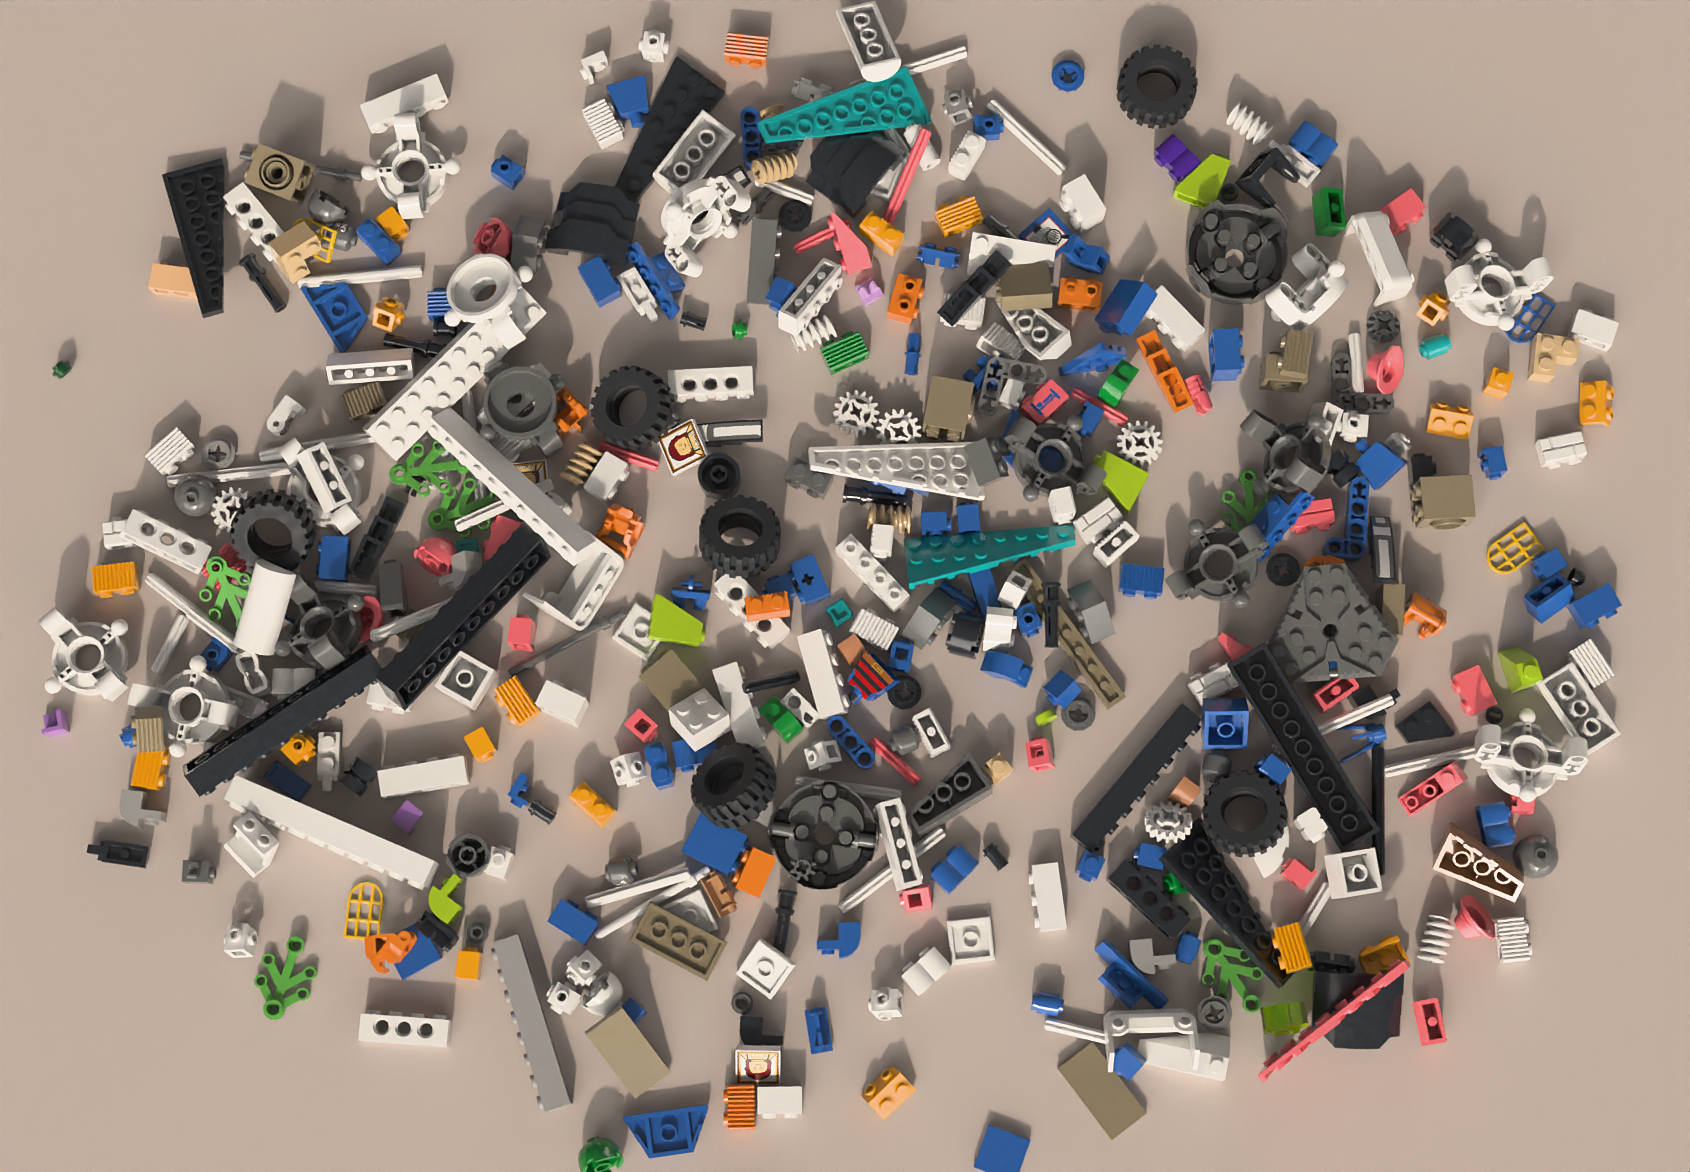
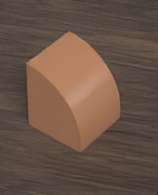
[837,633,867,669]
[1167,776,1202,809]

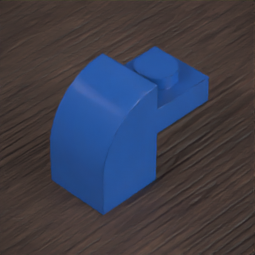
[1063,234,1110,275]
[980,650,1033,688]
[817,922,861,959]

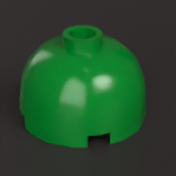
[578,1137,624,1172]

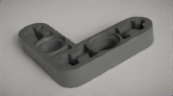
[1331,352,1395,415]
[978,356,1047,417]

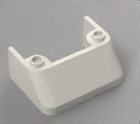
[1343,211,1414,307]
[523,530,624,631]
[1103,1008,1200,1072]

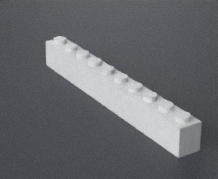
[428,407,596,566]

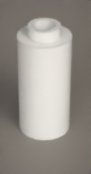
[903,123,941,171]

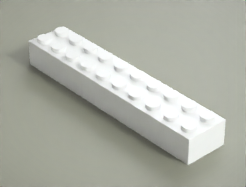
[362,287,546,461]
[224,775,440,890]

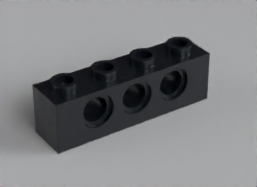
[1106,860,1191,940]

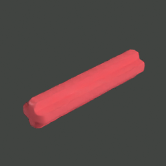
[793,218,851,254]
[1071,387,1129,426]
[598,441,659,471]
[869,736,921,786]

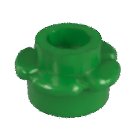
[732,319,747,340]

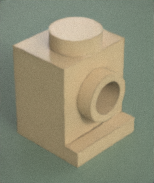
[981,752,1013,785]

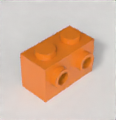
[887,273,925,324]
[1057,276,1103,312]
[731,846,777,898]

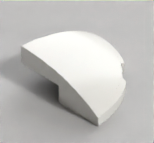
[1253,825,1290,878]

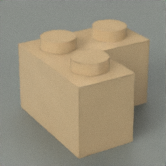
[268,221,322,284]
[1527,333,1579,383]

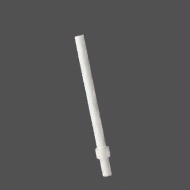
[594,866,711,940]

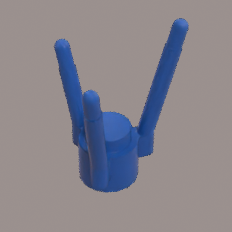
[1337,723,1387,763]

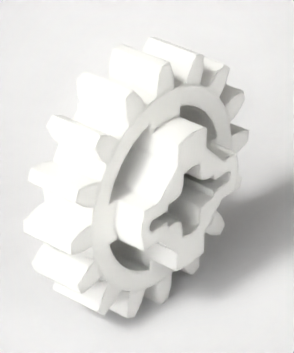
[833,390,879,437]
[875,409,921,445]
[1116,421,1163,468]
[211,487,251,534]
[1145,801,1192,844]

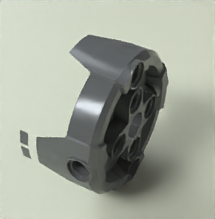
[1185,200,1289,305]
[767,780,880,890]

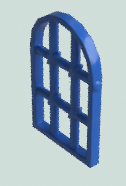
[1504,293,1556,343]

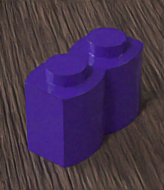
[1154,134,1201,183]

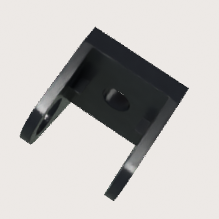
[1235,147,1300,209]

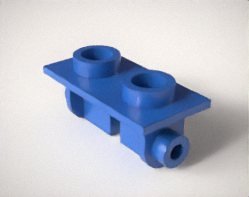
[917,242,961,269]
[804,1007,833,1054]

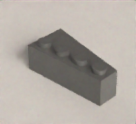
[746,218,782,305]
[907,752,993,838]

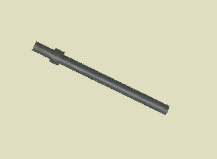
[239,151,362,182]
[508,610,626,677]

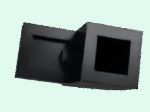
[1347,684,1401,720]
[740,1016,784,1046]

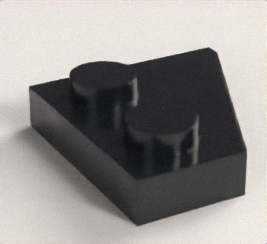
[1394,701,1455,744]

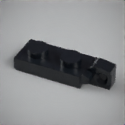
[86,840,150,869]

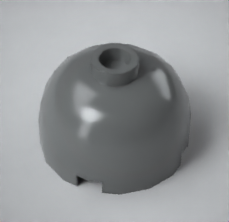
[308,189,351,228]
[173,474,218,517]
[446,833,491,878]
[1513,835,1559,879]

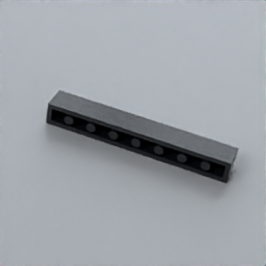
[1070,703,1202,852]

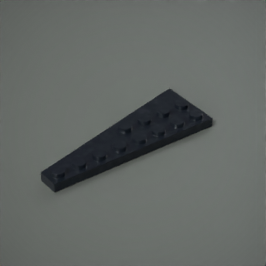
[615,57,725,203]
[162,158,224,318]
[1159,818,1295,989]

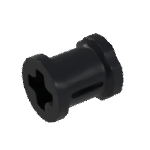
[433,318,457,338]

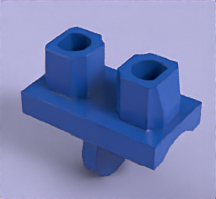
[963,354,1000,394]
[670,575,711,611]

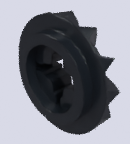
[778,200,812,233]
[1266,553,1300,587]
[887,675,922,710]

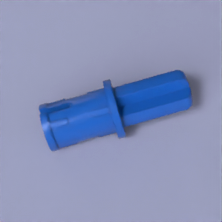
[904,333,921,376]
[938,579,977,613]

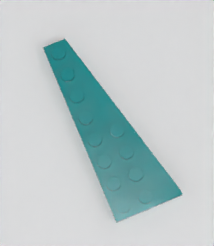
[757,67,932,143]
[904,524,1076,589]

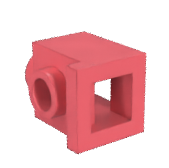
[624,708,659,743]
[1025,737,1055,772]
[1509,794,1535,815]
[1281,857,1317,891]
[899,882,933,913]

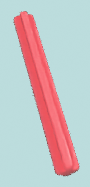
[883,128,931,226]

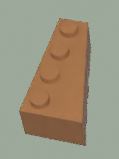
[1432,822,1524,902]

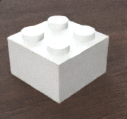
[1059,174,1106,234]
[435,651,497,711]
[535,679,589,727]
[669,688,731,752]
[1324,848,1383,899]

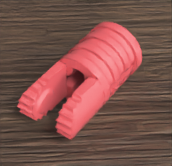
[1183,374,1213,416]

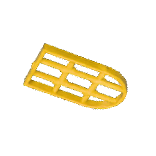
[292,218,337,263]
[1486,522,1545,574]
[344,882,384,940]

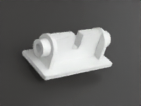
[791,77,836,102]

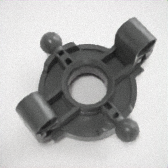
[480,361,565,459]
[1240,409,1331,495]
[1004,415,1108,502]
[1165,519,1269,608]
[275,571,365,671]

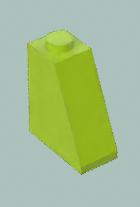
[1173,154,1231,209]
[1092,450,1149,515]
[647,594,706,647]
[1497,646,1543,693]

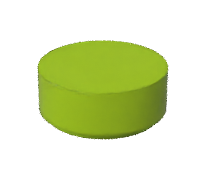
[1035,709,1058,726]

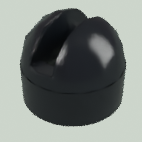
[1221,183,1239,202]
[1567,567,1586,586]
[1485,707,1504,724]

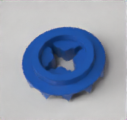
[1051,60,1084,93]

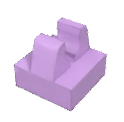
[855,277,884,306]

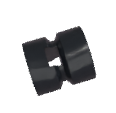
[1327,448,1361,488]
[338,756,378,797]

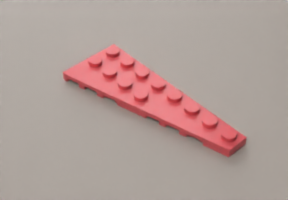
[1258,958,1411,1083]

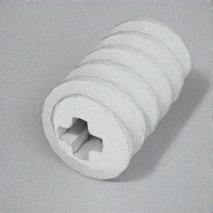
[1226,102,1274,145]
[791,315,837,353]
[1417,915,1455,963]

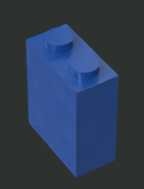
[1094,279,1158,336]
[681,812,750,877]

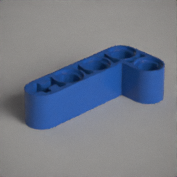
[1322,477,1369,562]

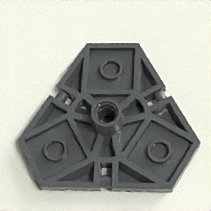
[1267,563,1399,683]

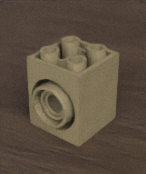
[244,143,316,204]
[922,375,976,443]
[1410,475,1476,530]

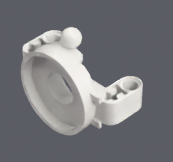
[361,112,461,219]
[661,176,751,277]
[1444,238,1554,331]
[1265,243,1349,331]
[444,253,533,350]
[278,437,364,535]
[38,607,129,702]
[127,655,240,757]
[1474,708,1588,802]

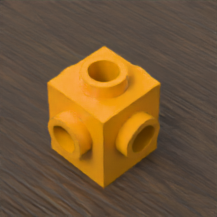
[1416,290,1451,326]
[372,297,405,332]
[280,732,318,767]

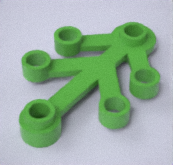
[389,440,470,497]
[1221,469,1276,533]
[428,478,501,538]
[199,556,252,629]
[254,936,318,1020]
[1201,937,1264,1013]

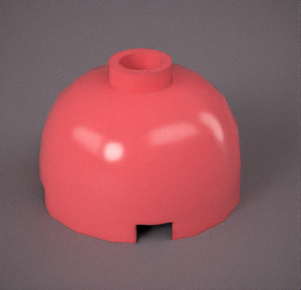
[473,218,513,258]
[414,537,457,577]

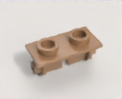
[700,870,737,918]

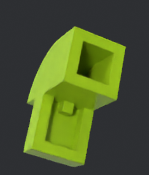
[429,874,464,926]

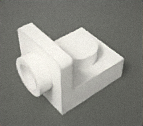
[579,51,608,85]
[1383,432,1412,456]

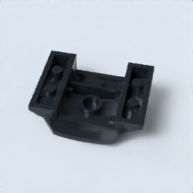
[806,131,906,219]
[545,182,640,264]
[1311,968,1404,1049]

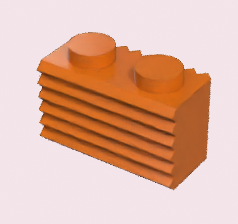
[725,32,769,68]
[744,591,790,622]
[723,1084,755,1130]

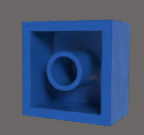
[1208,328,1245,382]
[1201,698,1249,749]

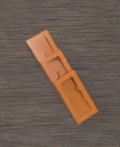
[1135,330,1194,413]

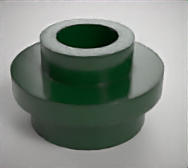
[52,360,72,379]

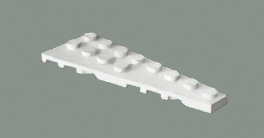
[808,442,985,500]

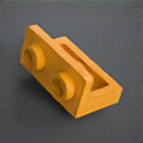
[1579,380,1614,426]
[1425,401,1474,440]
[1358,935,1410,974]
[861,1065,916,1120]

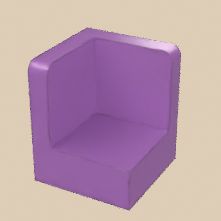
[41,708,70,737]
[390,800,423,835]

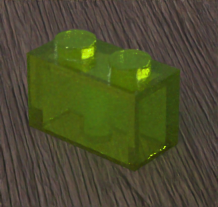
[1260,1001,1309,1037]

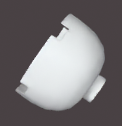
[581,971,623,1016]

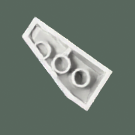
[967,232,1056,275]
[995,299,1072,360]
[1137,1032,1231,1081]

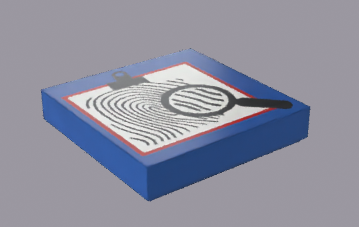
[1018,208,1074,260]

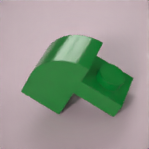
[1097,359,1139,408]
[758,695,803,745]

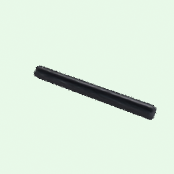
[1372,746,1385,876]

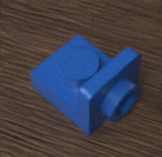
[507,772,530,808]

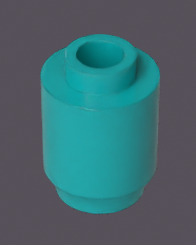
[1418,333,1452,360]

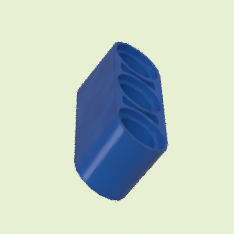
[740,107,762,171]
[967,568,1002,621]
[827,715,875,770]

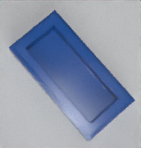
[264,760,312,802]

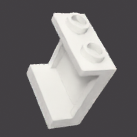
[224,812,279,878]

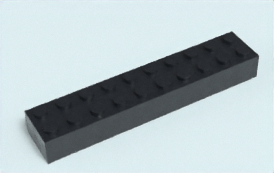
[376,523,551,711]
[1227,642,1380,852]
[182,644,382,797]

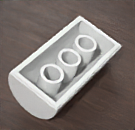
[836,1,901,82]
[653,110,736,194]
[233,559,296,655]
[1536,661,1621,756]

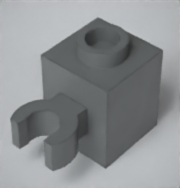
[182,860,217,884]

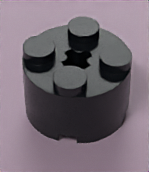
[1429,213,1479,262]
[697,453,741,500]
[945,612,985,659]

